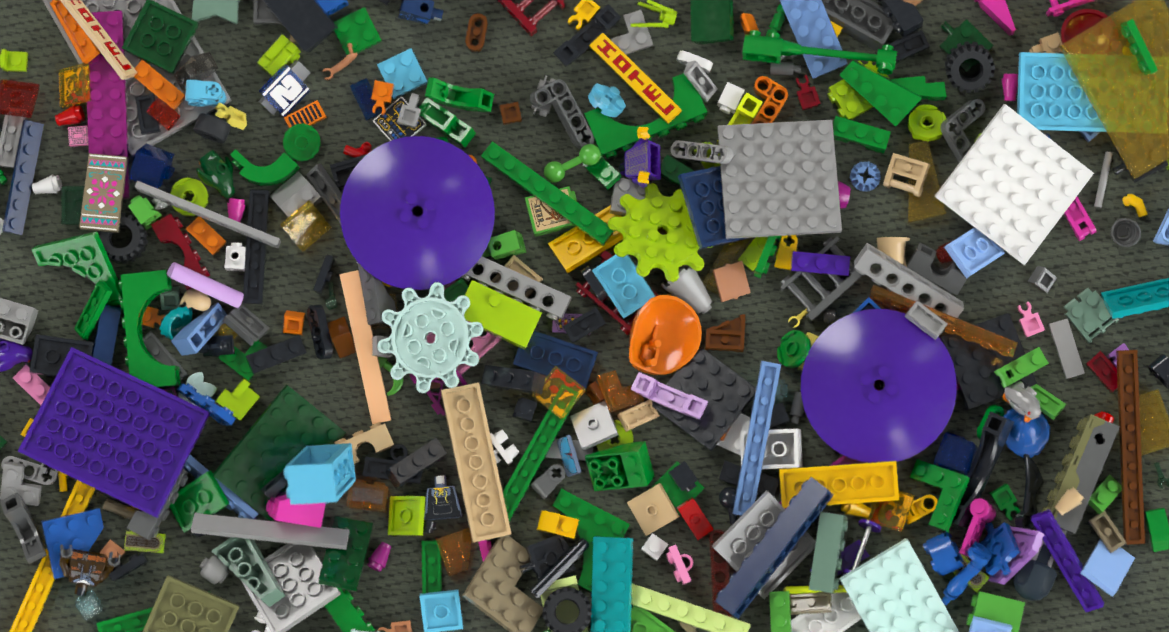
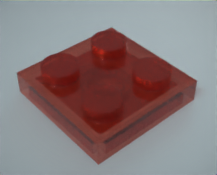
[0,79,40,118]

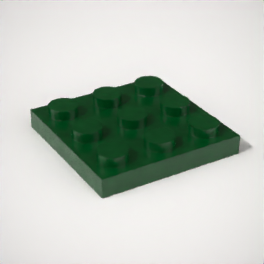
[122,0,199,74]

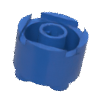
[923,532,965,576]

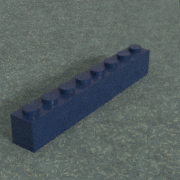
[715,477,834,618]

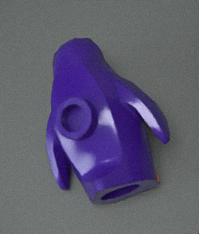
[0,338,33,372]

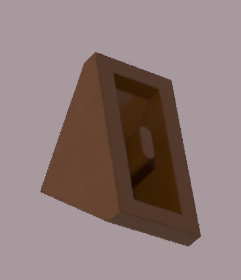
[327,316,357,359]

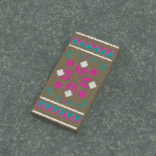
[79,153,128,233]

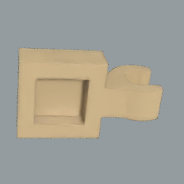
[1029,33,1065,53]

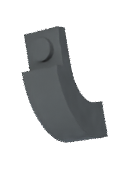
[0,492,47,564]

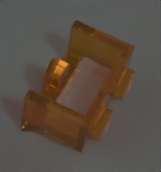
[347,479,389,513]

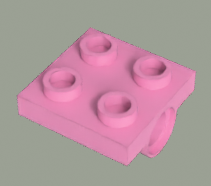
[666,545,693,585]

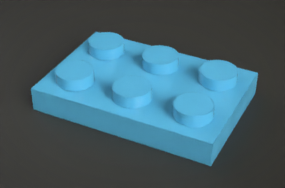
[592,255,656,318]

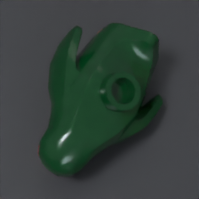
[196,150,235,198]

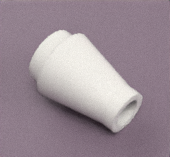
[32,175,62,195]

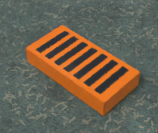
[284,100,327,128]

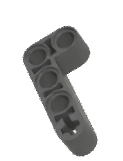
[530,79,594,149]

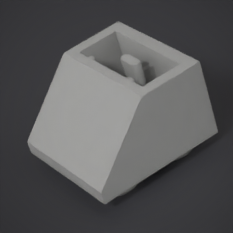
[0,298,38,345]

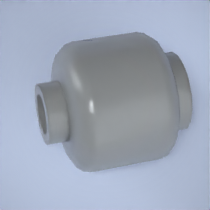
[199,555,229,584]

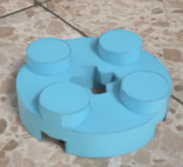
[588,83,626,117]

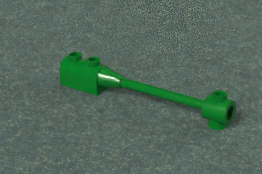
[743,30,897,75]

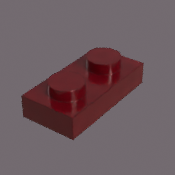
[1085,351,1118,393]

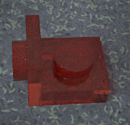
[146,98,181,131]

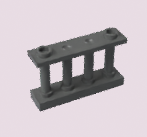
[780,236,863,323]

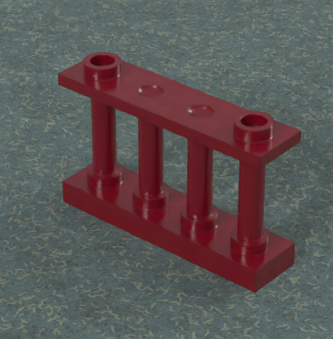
[498,0,565,37]
[575,250,658,336]

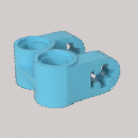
[185,80,227,107]

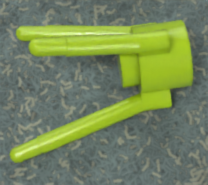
[630,0,677,28]

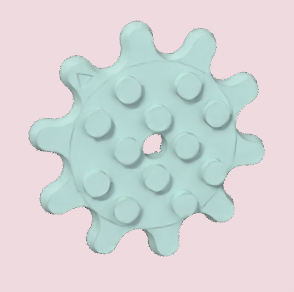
[377,282,483,393]

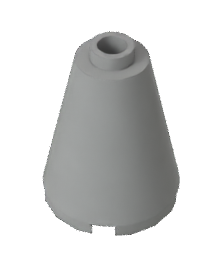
[661,265,712,314]

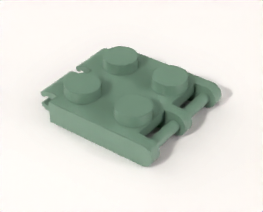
[1064,288,1119,344]

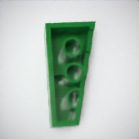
[840,60,922,127]

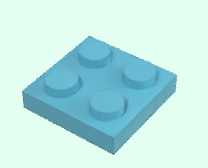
[377,48,428,99]
[420,589,463,632]

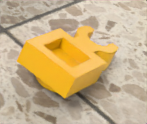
[568,0,600,31]

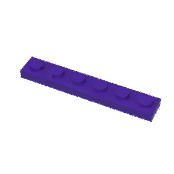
[1031,509,1104,613]

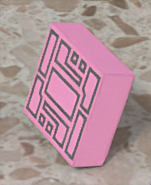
[68,126,89,147]

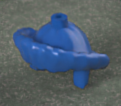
[1003,408,1050,457]

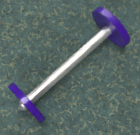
[841,519,881,576]

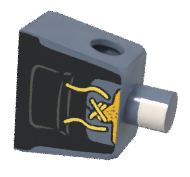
[425,476,462,521]

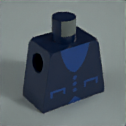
[398,0,443,24]

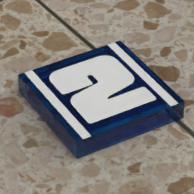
[259,64,311,117]

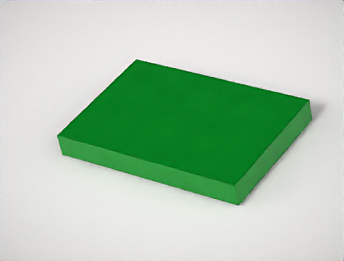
[169,471,230,533]

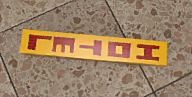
[589,33,682,124]

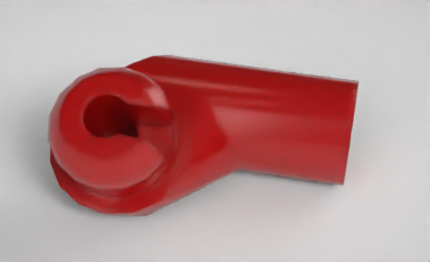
[343,142,372,158]

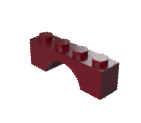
[151,214,210,290]

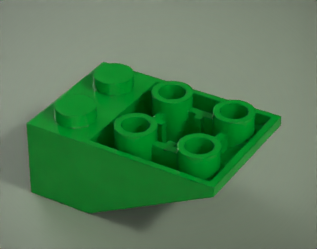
[585,441,655,491]

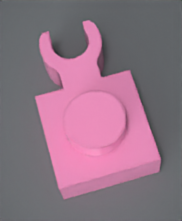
[1017,302,1045,338]

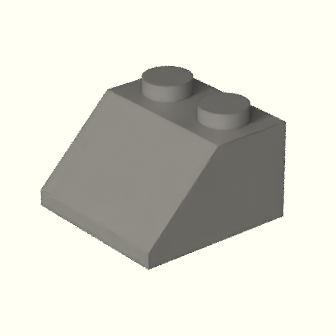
[270,172,323,224]

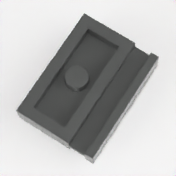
[223,304,270,346]

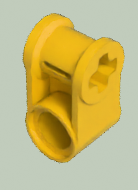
[774,235,798,270]
[899,495,938,525]

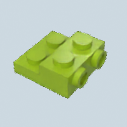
[827,79,874,120]

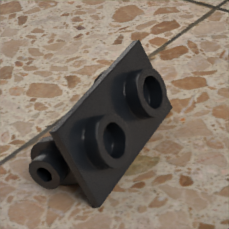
[198,335,235,357]

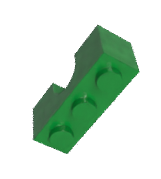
[833,116,891,154]

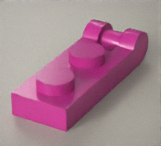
[1064,197,1097,241]

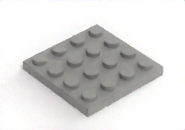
[712,491,816,599]
[241,543,341,632]

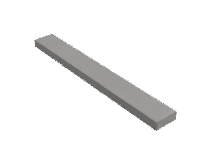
[135,181,281,248]
[191,513,349,550]

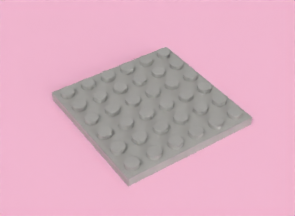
[717,120,842,239]

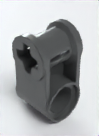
[530,464,566,500]

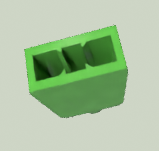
[482,230,526,260]

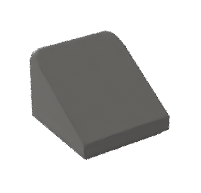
[1028,266,1057,293]

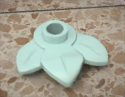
[179,372,217,405]

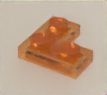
[596,370,644,413]

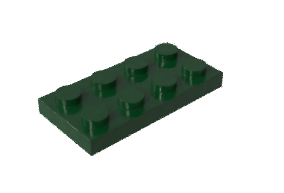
[318,516,373,591]

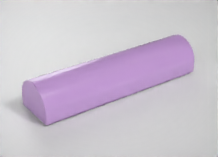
[167,262,244,308]

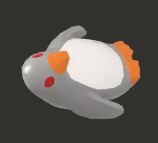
[1002,381,1041,422]

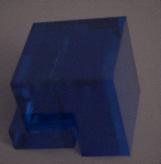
[129,143,175,189]
[933,432,978,476]

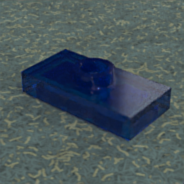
[350,78,382,121]

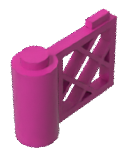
[959,498,996,559]

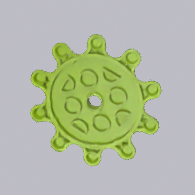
[608,183,713,282]

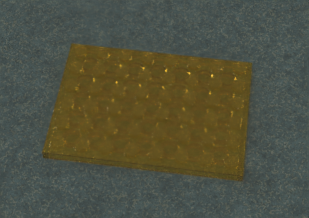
[1059,0,1169,179]

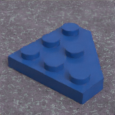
[177,383,236,425]
[41,508,104,579]

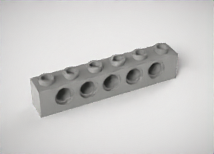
[854,243,964,326]
[461,256,571,321]

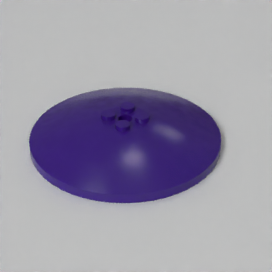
[340,136,495,290]
[801,309,957,463]

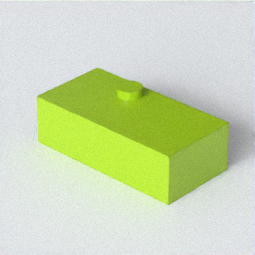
[464,280,542,350]

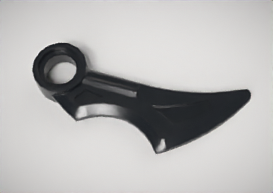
[1015,454,1043,530]

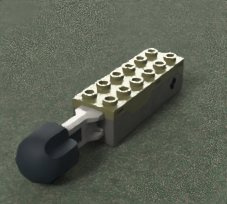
[1014,411,1120,601]

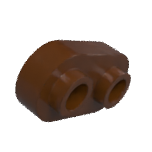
[465,13,488,52]

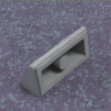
[684,61,717,102]

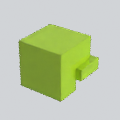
[216,378,260,421]

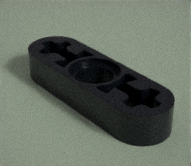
[307,304,333,360]

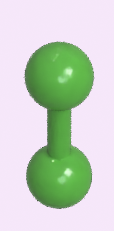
[544,144,601,183]

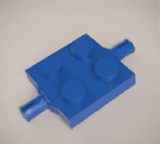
[980,522,1020,576]

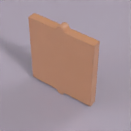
[713,261,751,302]

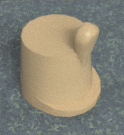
[877,237,910,267]

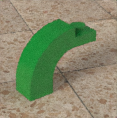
[425,78,494,112]
[230,149,300,186]

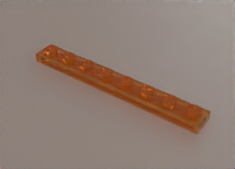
[870,285,1018,358]

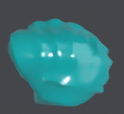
[159,305,192,340]

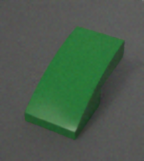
[1145,507,1169,552]

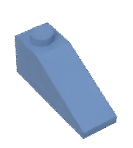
[172,302,227,356]

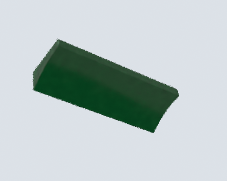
[691,0,734,45]

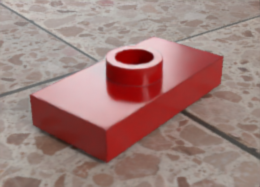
[677,497,714,540]

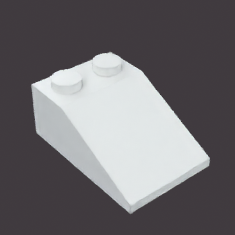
[740,429,803,469]

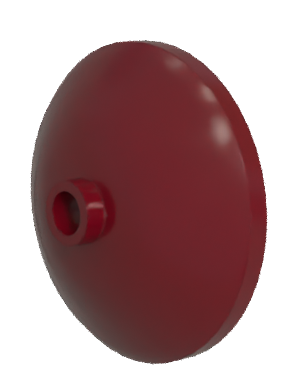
[1060,9,1118,55]

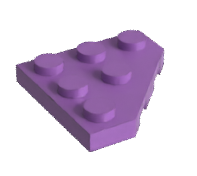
[988,526,1044,585]

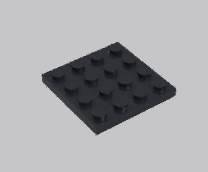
[940,313,1037,410]
[652,346,756,451]

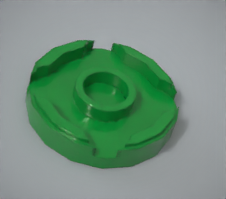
[283,123,321,161]
[777,330,811,368]

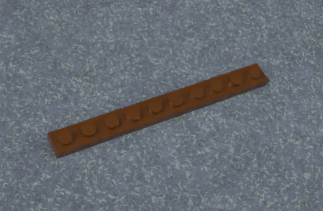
[1116,350,1145,545]

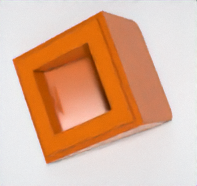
[740,13,759,35]
[283,311,305,335]

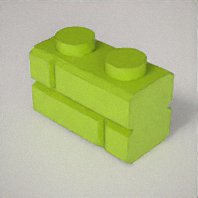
[257,34,300,80]

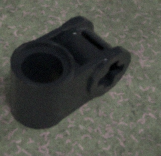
[1148,354,1169,389]

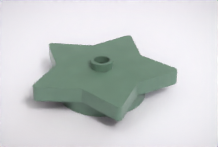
[192,0,240,24]

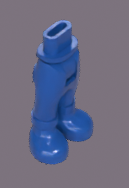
[941,542,992,605]

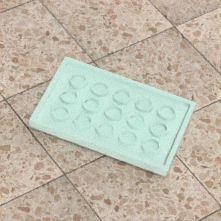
[839,538,959,632]

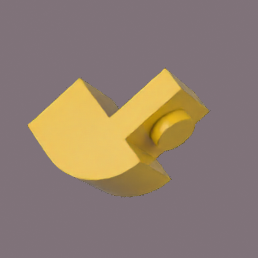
[537,510,579,539]

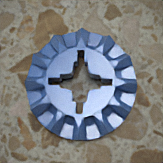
[850,161,880,192]

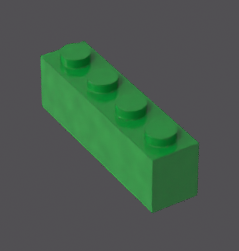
[324,588,376,632]

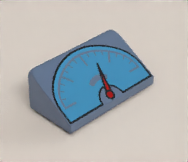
[557,435,581,477]

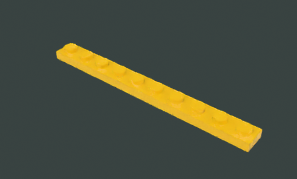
[10,480,95,632]

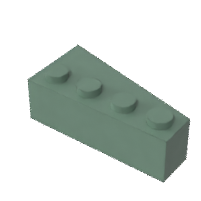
[809,512,848,594]
[212,537,285,607]

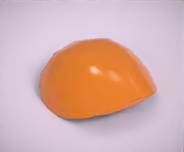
[629,295,702,375]

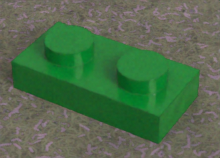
[583,156,622,190]

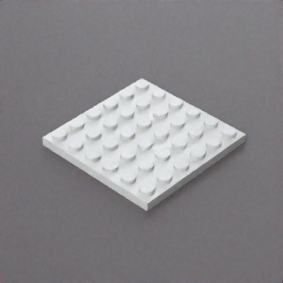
[934,104,1094,265]

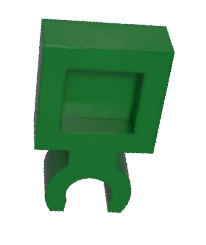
[990,484,1020,521]

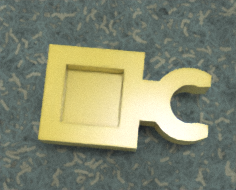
[215,103,247,130]

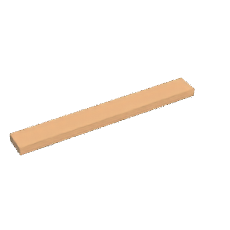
[339,270,392,425]

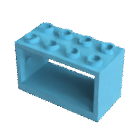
[284,443,356,505]

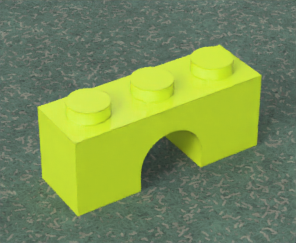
[716,92,763,145]

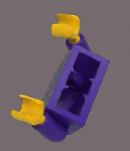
[619,127,661,188]

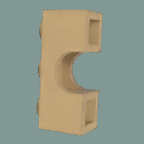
[334,422,395,464]

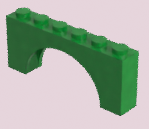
[584,73,707,159]
[119,270,181,388]

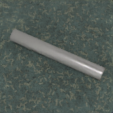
[1094,152,1113,209]

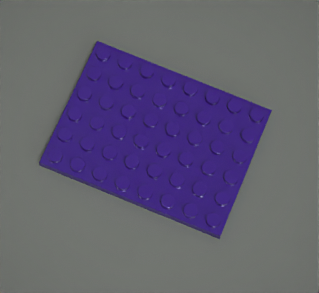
[18,347,210,518]

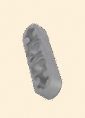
[671,140,733,164]

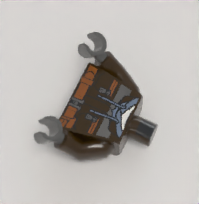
[59,545,121,596]

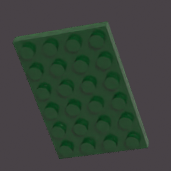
[213,384,346,521]

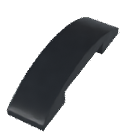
[553,4,621,67]

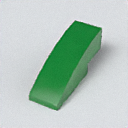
[891,76,946,101]
[419,98,476,148]

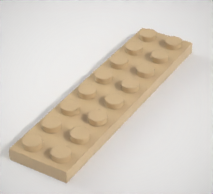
[441,383,511,543]

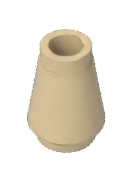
[1055,487,1084,516]

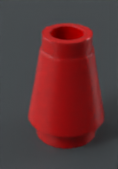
[55,105,85,126]

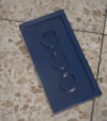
[513,331,598,389]

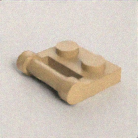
[883,153,930,197]

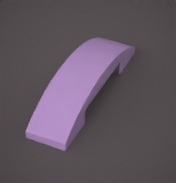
[631,372,708,419]

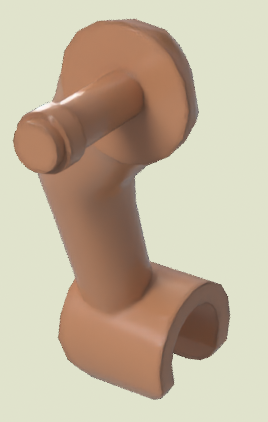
[322,43,358,80]

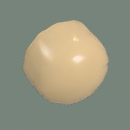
[180,288,211,311]

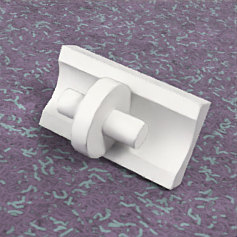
[490,430,519,465]

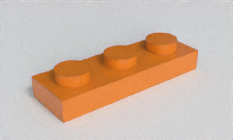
[134,59,185,111]

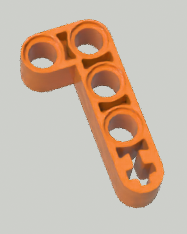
[752,76,788,124]

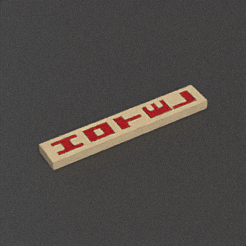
[60,0,137,80]

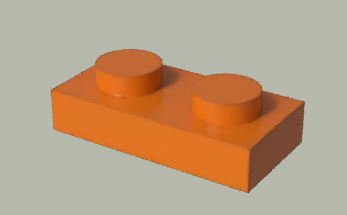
[186,216,227,256]

